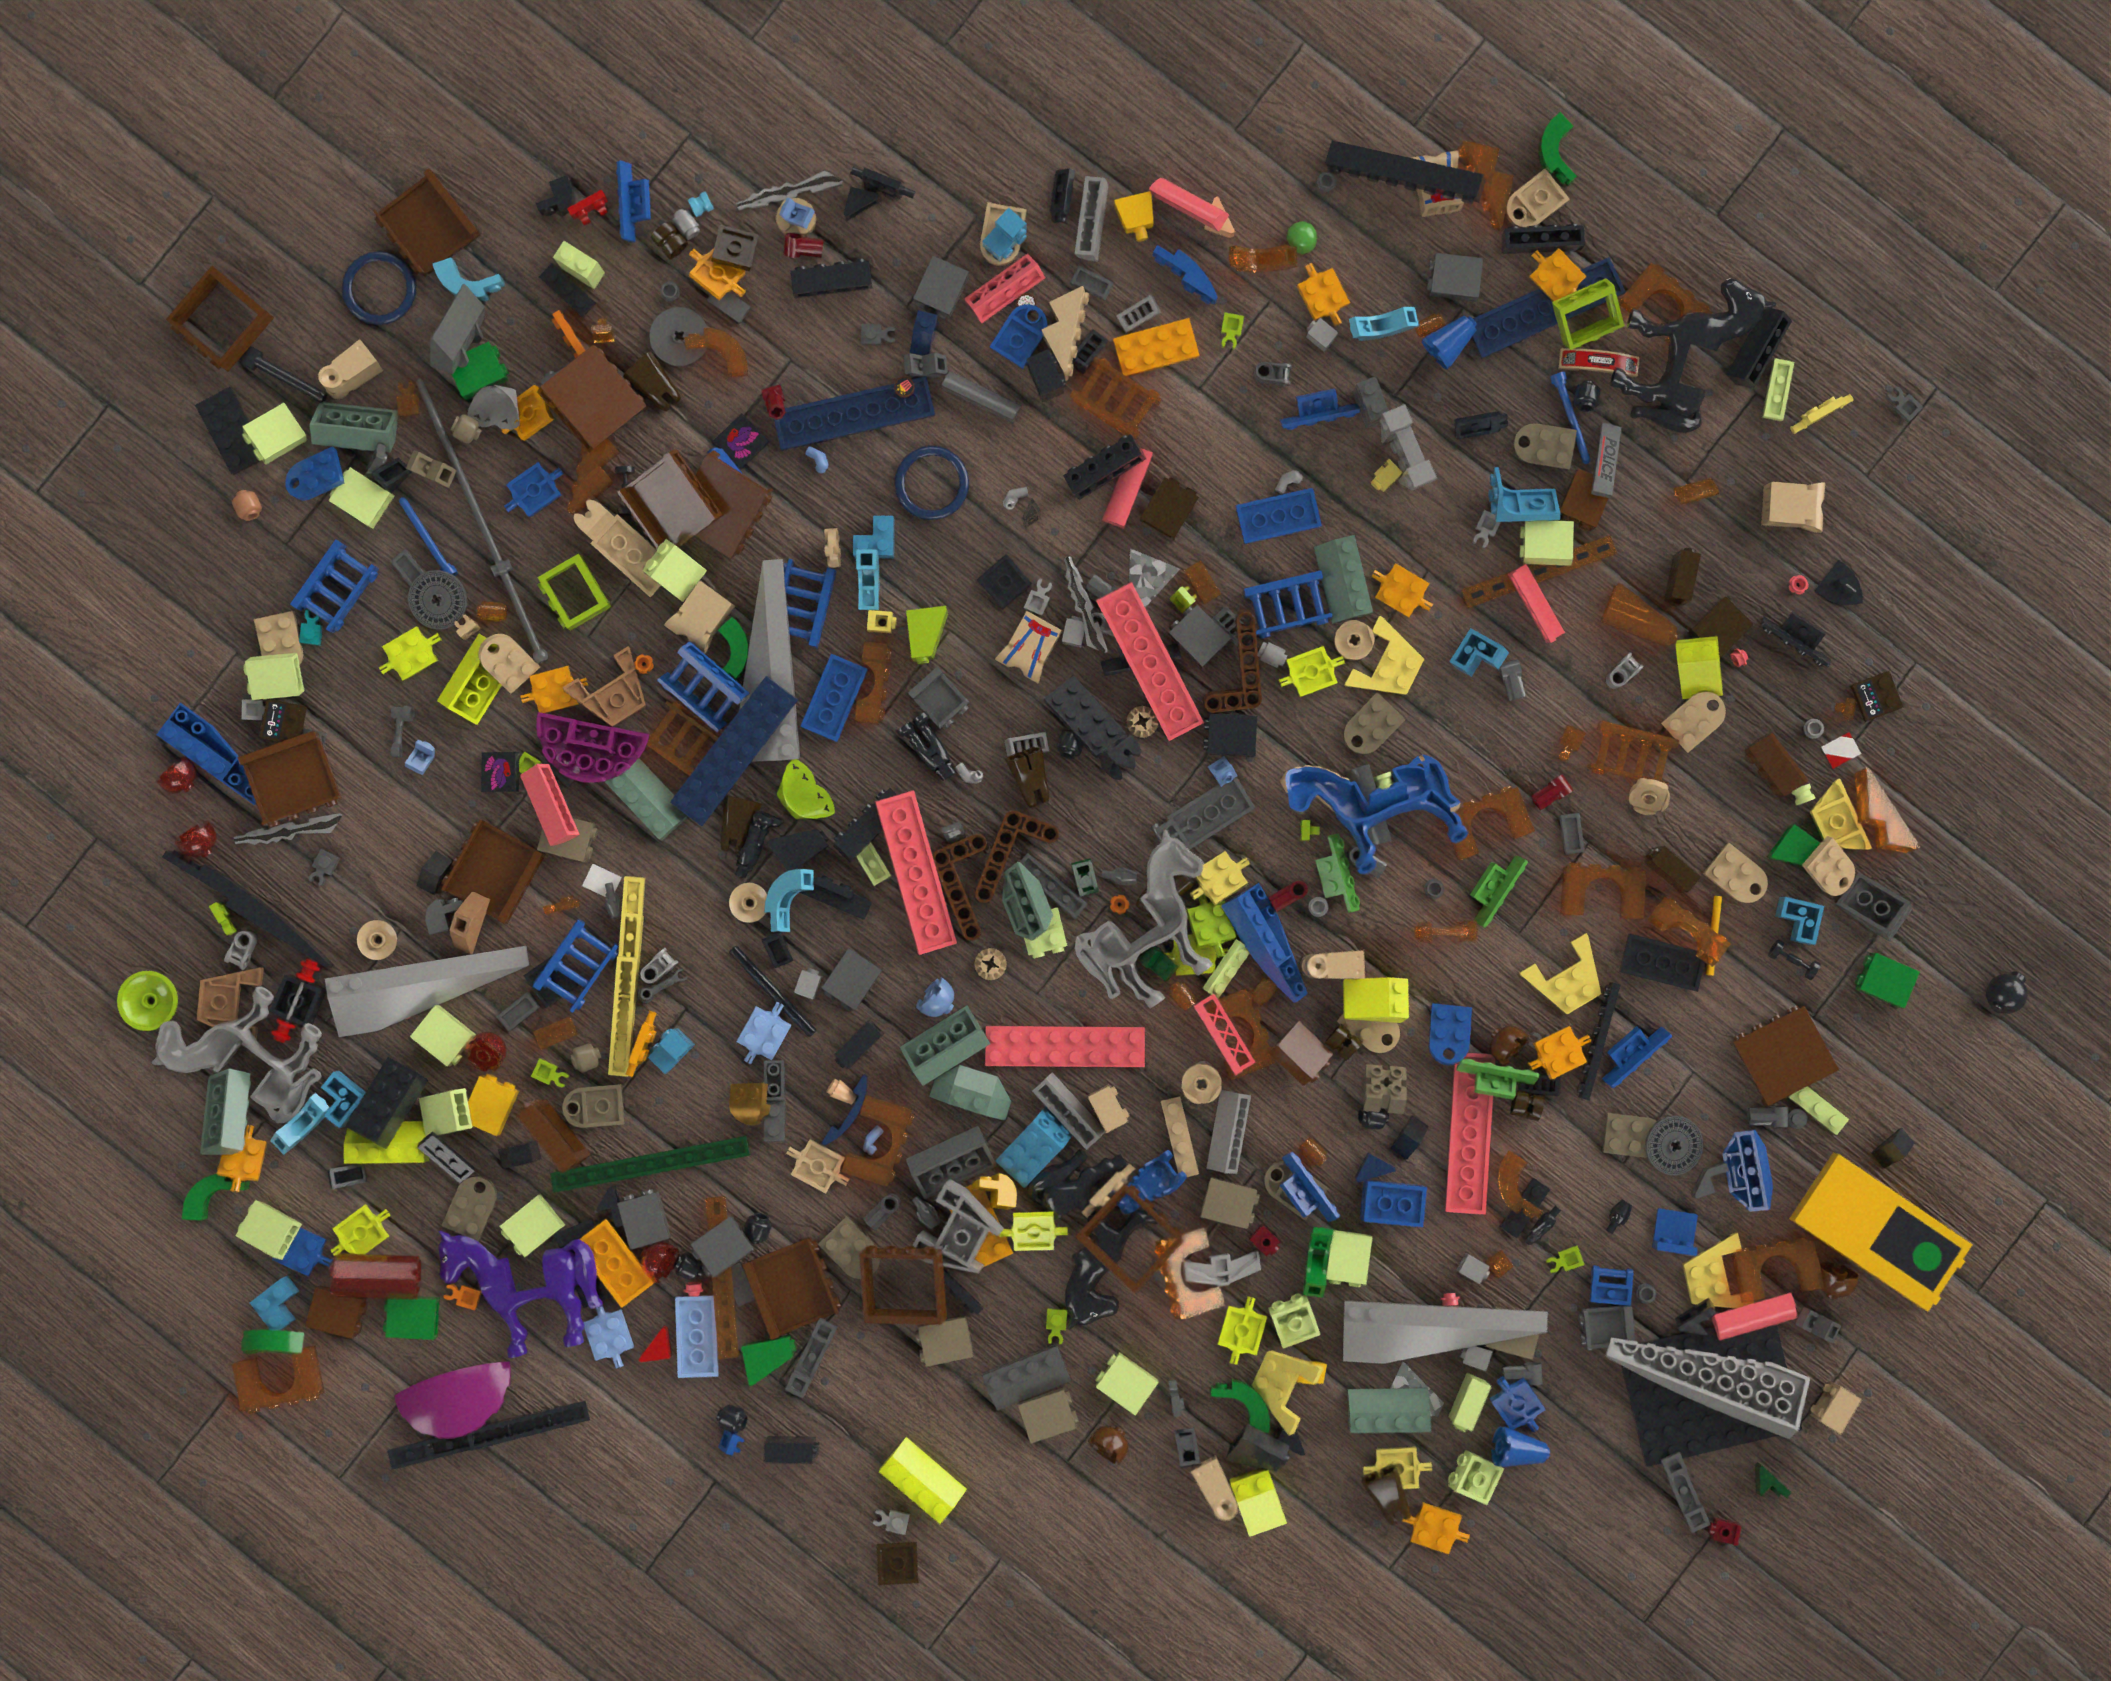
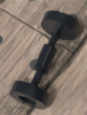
[615,466,635,516]
[1768,939,1821,980]

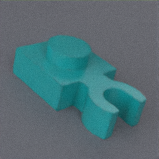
[299,610,323,646]

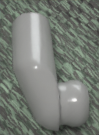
[1275,470,1303,494]
[1003,487,1028,510]
[955,763,983,784]

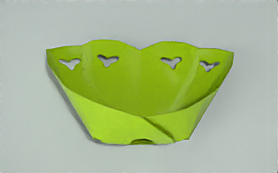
[777,759,835,819]

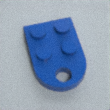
[990,304,1047,369]
[285,447,345,501]
[1429,1003,1472,1065]

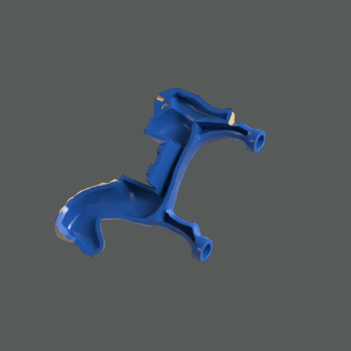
[1280,755,1468,874]

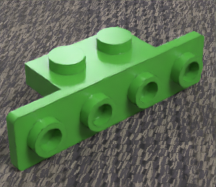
[1315,833,1360,913]
[1470,855,1528,928]
[1456,1059,1539,1100]

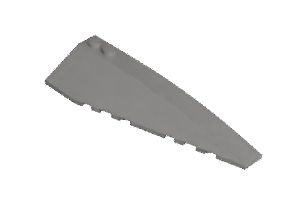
[325,946,530,1037]
[1343,1301,1548,1364]

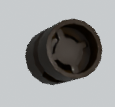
[651,221,688,260]
[1325,1024,1363,1061]
[1510,1090,1545,1122]

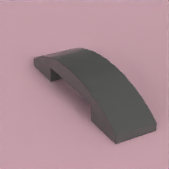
[785,1318,838,1398]
[1660,1452,1710,1533]

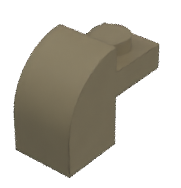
[406,450,457,488]

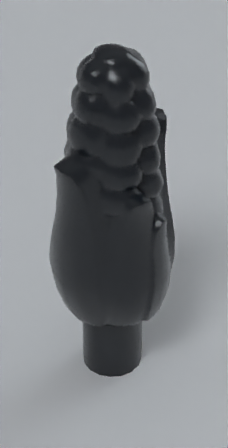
[1525,1205,1561,1245]

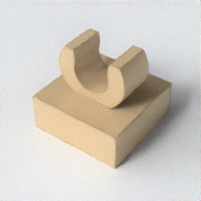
[454,615,481,640]

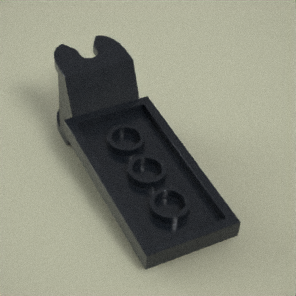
[1043,675,1141,780]

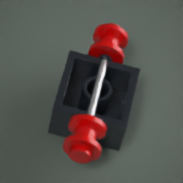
[269,959,327,1043]

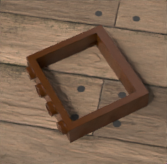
[166,266,274,372]
[516,1099,591,1173]
[1076,1183,1185,1294]
[859,1245,947,1325]

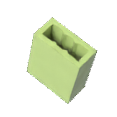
[553,241,605,289]
[242,403,307,465]
[329,467,394,529]
[1519,520,1574,566]
[642,539,707,602]
[244,653,304,700]
[410,1005,476,1067]
[419,1088,473,1136]
[500,1194,565,1257]
[236,1200,302,1260]
[1326,1230,1372,1287]
[1095,1352,1159,1415]
[1448,1373,1491,1432]

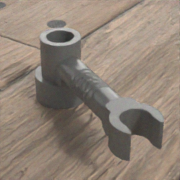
[391,706,415,758]
[638,969,687,1004]

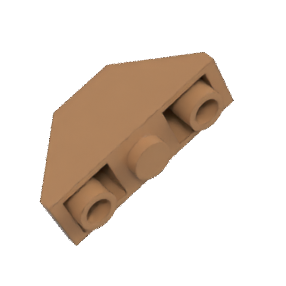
[449,892,490,955]

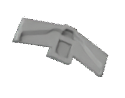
[1180,1250,1261,1286]

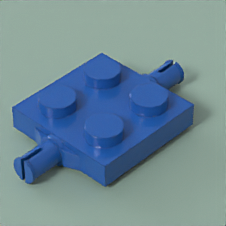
[504,462,564,518]
[272,1227,333,1276]
[1490,1377,1545,1432]

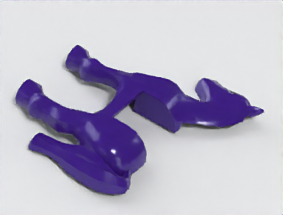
[438,1231,603,1358]

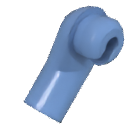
[805,446,828,473]
[863,1125,884,1155]

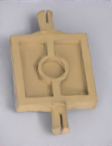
[786,1139,850,1193]
[1082,1163,1135,1218]

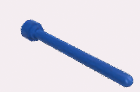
[1550,371,1590,464]
[399,497,458,576]

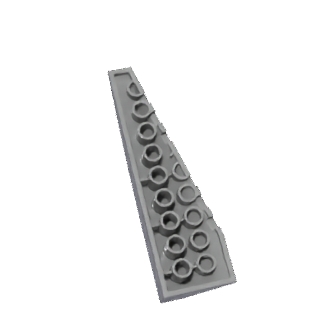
[739,559,800,762]
[1606,1338,1810,1439]

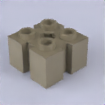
[1363,1064,1407,1114]

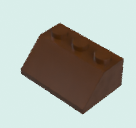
[1744,733,1809,797]

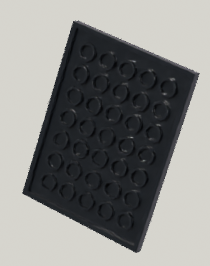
[1621,1324,1802,1467]

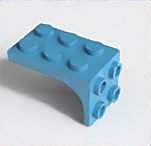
[1488,467,1561,522]
[995,1107,1073,1188]

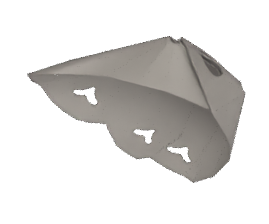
[468,385,519,430]

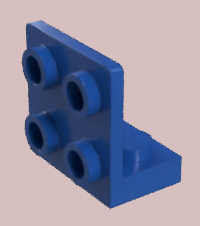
[1652,1208,1698,1256]

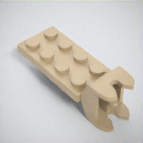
[574,500,661,597]

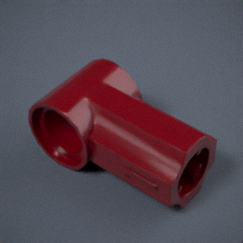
[783,232,823,258]
[761,384,786,420]
[1531,774,1574,810]
[1268,881,1308,912]

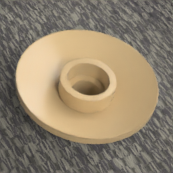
[729,883,767,923]
[357,920,397,960]

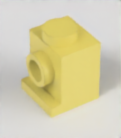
[1371,459,1403,492]
[867,610,897,633]

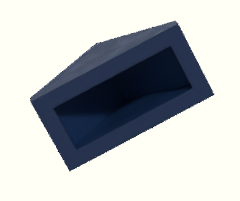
[1354,1153,1396,1183]

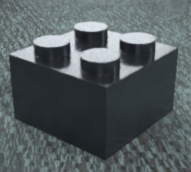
[1026,350,1066,403]

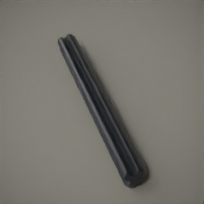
[729,946,817,1037]

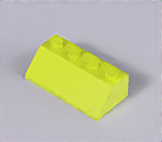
[437,634,502,725]
[344,1121,429,1164]
[879,1437,967,1524]

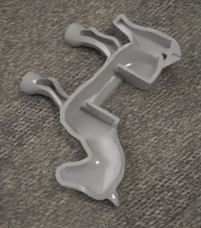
[1075,829,1213,1009]
[152,986,322,1123]

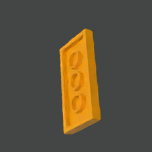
[1113,318,1200,378]
[949,1184,1013,1267]
[580,1219,655,1308]

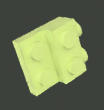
[1024,907,1067,958]
[1268,1294,1320,1349]
[1448,1450,1504,1505]

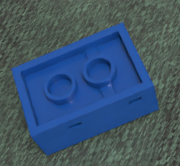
[1360,1180,1427,1227]

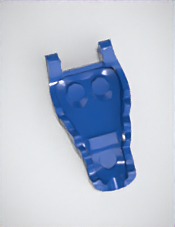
[1118,1150,1187,1214]

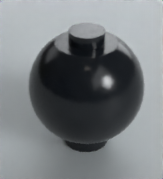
[1986,971,2028,1014]

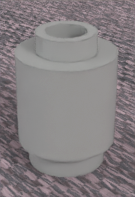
[672,209,700,240]
[1258,642,1287,668]

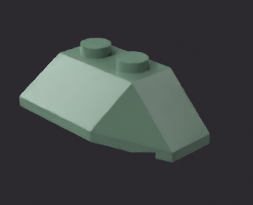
[1002,862,1053,941]
[929,1065,1011,1120]

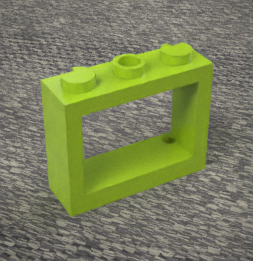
[1552,278,1624,350]
[537,553,611,631]

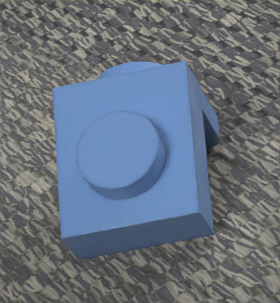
[779,198,815,229]
[405,740,435,775]
[1208,756,1238,787]

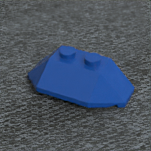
[1722,1130,1773,1212]

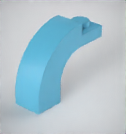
[433,258,505,302]
[1349,307,1419,341]
[856,549,879,610]
[764,869,814,932]
[270,1093,329,1155]

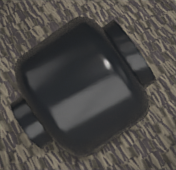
[1574,381,1600,412]
[1057,730,1084,759]
[1358,1107,1389,1130]
[744,1213,772,1244]
[673,1252,704,1281]
[716,1404,748,1434]

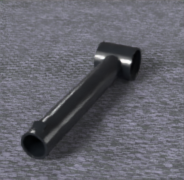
[238,346,328,404]

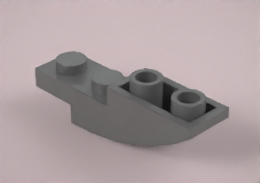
[764,1060,786,1142]

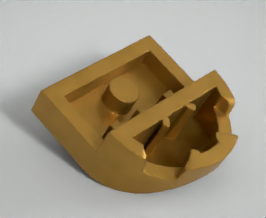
[729,1083,771,1126]

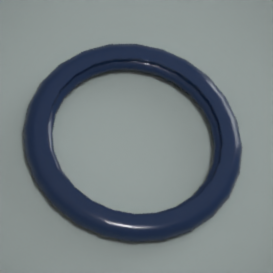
[342,251,416,325]
[894,446,969,520]

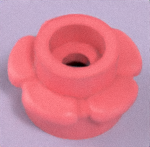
[1789,575,1808,595]
[1730,648,1748,667]
[684,1282,704,1297]
[1440,1293,1460,1306]

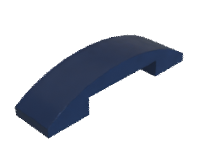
[821,1074,868,1145]

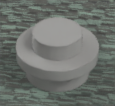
[1803,719,1824,739]
[1308,897,1328,917]

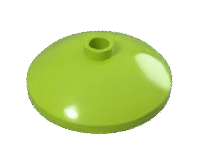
[117,971,178,1031]

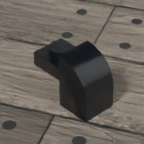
[536,175,576,216]

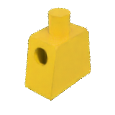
[1114,191,1153,242]

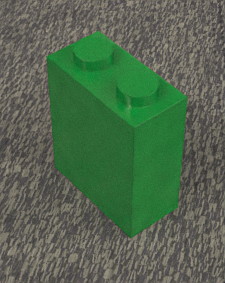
[452,341,509,400]
[1855,953,1920,1008]
[383,1295,440,1340]

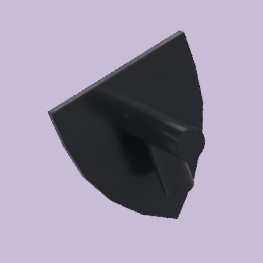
[1815,560,1863,605]

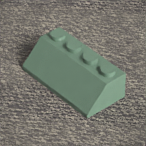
[310,402,399,453]
[1314,535,1373,624]
[605,758,688,841]
[900,1005,991,1086]
[200,1069,251,1155]
[1347,1388,1431,1433]

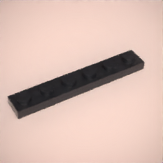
[1577,982,1621,1100]

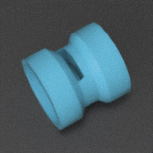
[688,191,714,218]

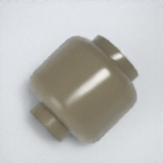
[451,414,482,444]
[570,1043,601,1072]

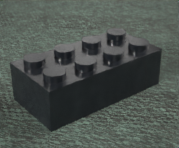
[345,1057,428,1149]

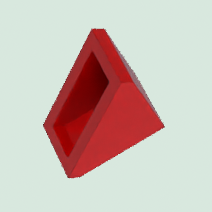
[638,1326,672,1362]

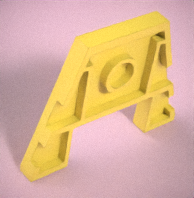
[1345,616,1424,695]
[1519,933,1601,1014]
[1682,1233,1754,1309]
[1252,1351,1324,1435]

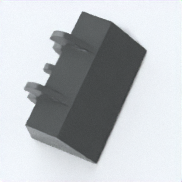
[430,284,485,374]

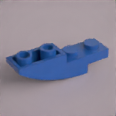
[1153,245,1218,305]

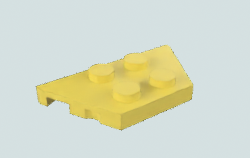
[1810,778,1872,850]

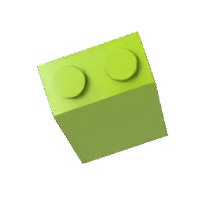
[906,606,948,665]

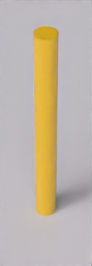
[1706,896,1722,976]

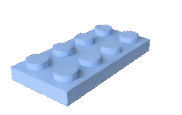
[675,1295,719,1378]

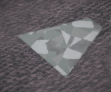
[1129,549,1180,607]
[1391,1362,1444,1417]

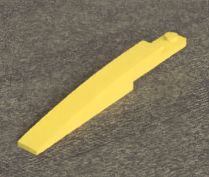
[608,876,645,1077]

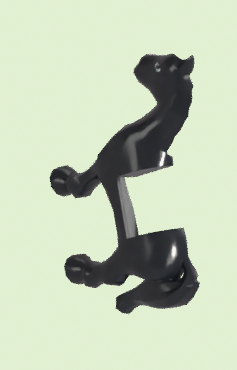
[1610,278,1776,434]
[1026,1149,1159,1330]

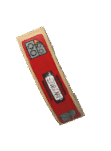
[1558,348,1640,378]

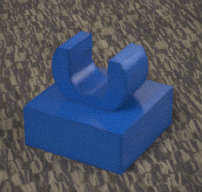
[718,1430,744,1455]

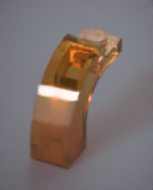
[1229,244,1298,272]
[684,328,748,377]
[1498,1150,1544,1219]

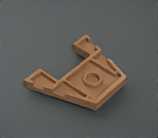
[563,646,646,727]
[196,967,264,1039]

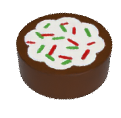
[1016,293,1036,314]

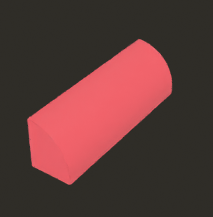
[1149,178,1229,232]
[1102,448,1153,529]
[520,764,580,846]
[1711,1293,1797,1341]

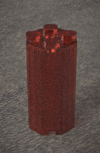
[330,1253,421,1300]

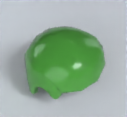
[1287,221,1317,254]

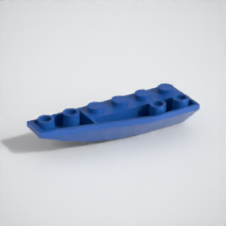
[156,703,256,805]
[1221,883,1308,1003]

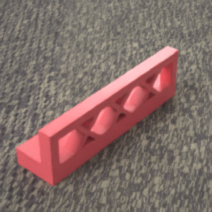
[964,254,1045,324]
[1508,564,1565,643]
[1194,994,1255,1075]

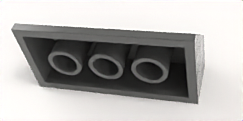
[906,1126,997,1199]
[982,1343,1072,1410]

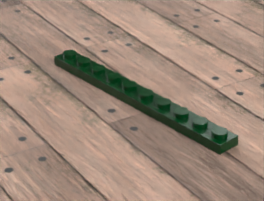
[550,1136,751,1193]

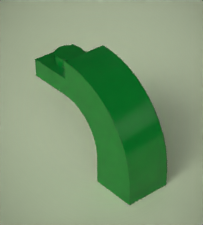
[1538,112,1577,186]
[718,617,749,680]
[182,1174,250,1220]
[1303,1227,1334,1298]
[241,1330,304,1355]
[1210,1379,1270,1433]

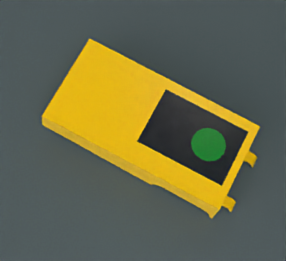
[1789,1153,1973,1311]

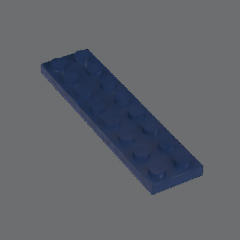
[1472,257,1626,359]
[774,376,935,451]
[670,676,798,827]

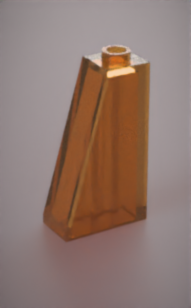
[1600,583,1678,648]

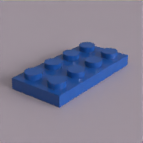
[1235,488,1322,545]
[800,654,868,742]

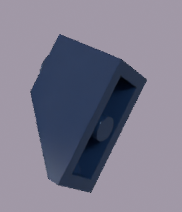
[910,310,938,356]

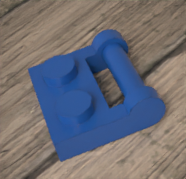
[1589,1265,1633,1306]

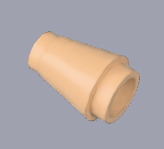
[826,1079,857,1105]

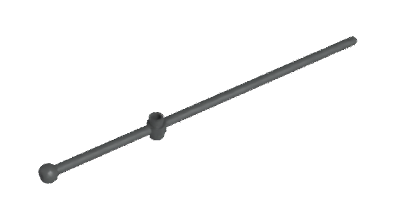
[416,379,548,664]

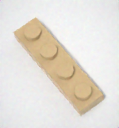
[1161,1096,1199,1177]

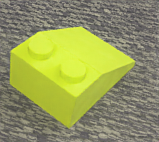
[1676,636,1723,699]
[1343,978,1409,1023]
[1229,1468,1287,1537]

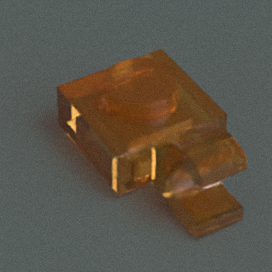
[1558,725,1586,762]

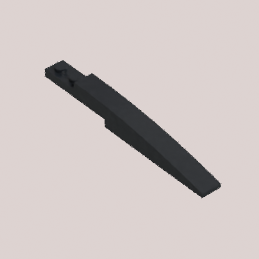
[162,849,334,968]
[387,1400,590,1470]

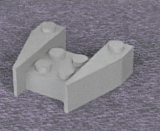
[1379,404,1437,491]
[912,1179,1004,1273]

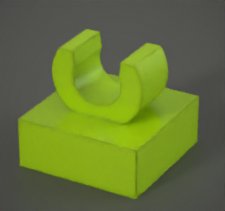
[1169,586,1197,613]
[1300,820,1320,841]

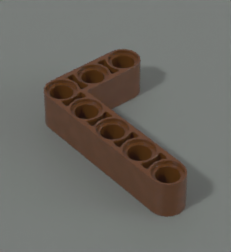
[1203,609,1262,712]
[975,811,1059,903]
[933,834,987,941]

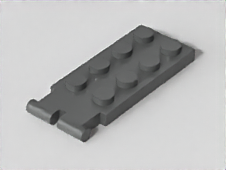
[1150,777,1256,850]

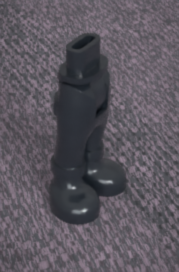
[896,711,956,781]
[735,810,783,878]

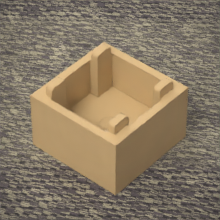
[1088,1084,1129,1133]
[1810,1381,1862,1434]

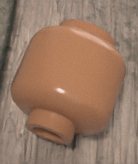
[232,490,262,521]

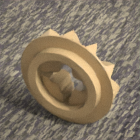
[1127,706,1158,738]
[975,948,1006,980]

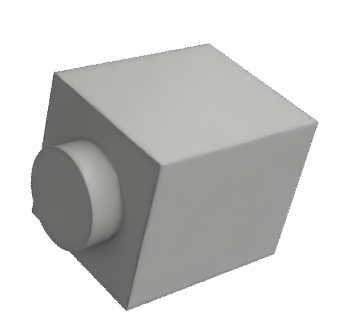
[1306,318,1338,352]
[1062,616,1085,648]
[794,968,822,999]
[1456,1253,1490,1284]
[1461,1346,1492,1371]

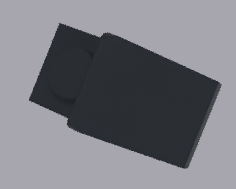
[595,1185,623,1227]
[1675,1298,1716,1335]
[1175,1427,1201,1468]

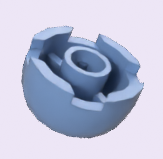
[916,977,954,1017]

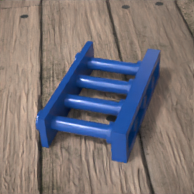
[290,539,379,633]
[784,559,837,648]
[1243,571,1333,639]
[657,641,750,732]
[533,918,619,1012]

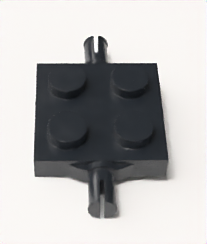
[850,166,916,200]

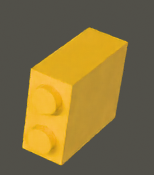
[468,1074,519,1136]

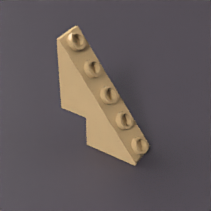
[1042,286,1089,381]

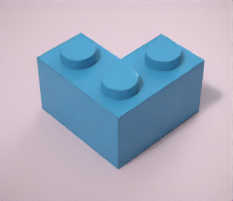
[982,207,1027,261]
[853,516,894,559]
[1450,628,1509,677]
[1775,897,1824,945]
[648,1028,695,1074]
[321,1071,366,1128]
[250,1276,300,1331]

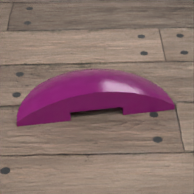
[536,712,649,783]
[394,1361,511,1439]

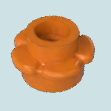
[634,654,654,674]
[1110,895,1130,914]

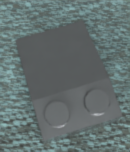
[1836,872,1912,942]

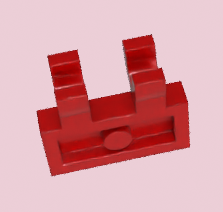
[567,189,608,226]

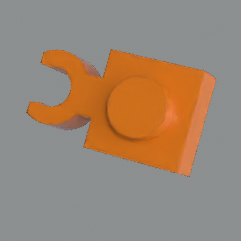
[443,1284,481,1310]

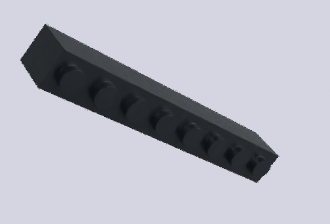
[1325,140,1486,204]

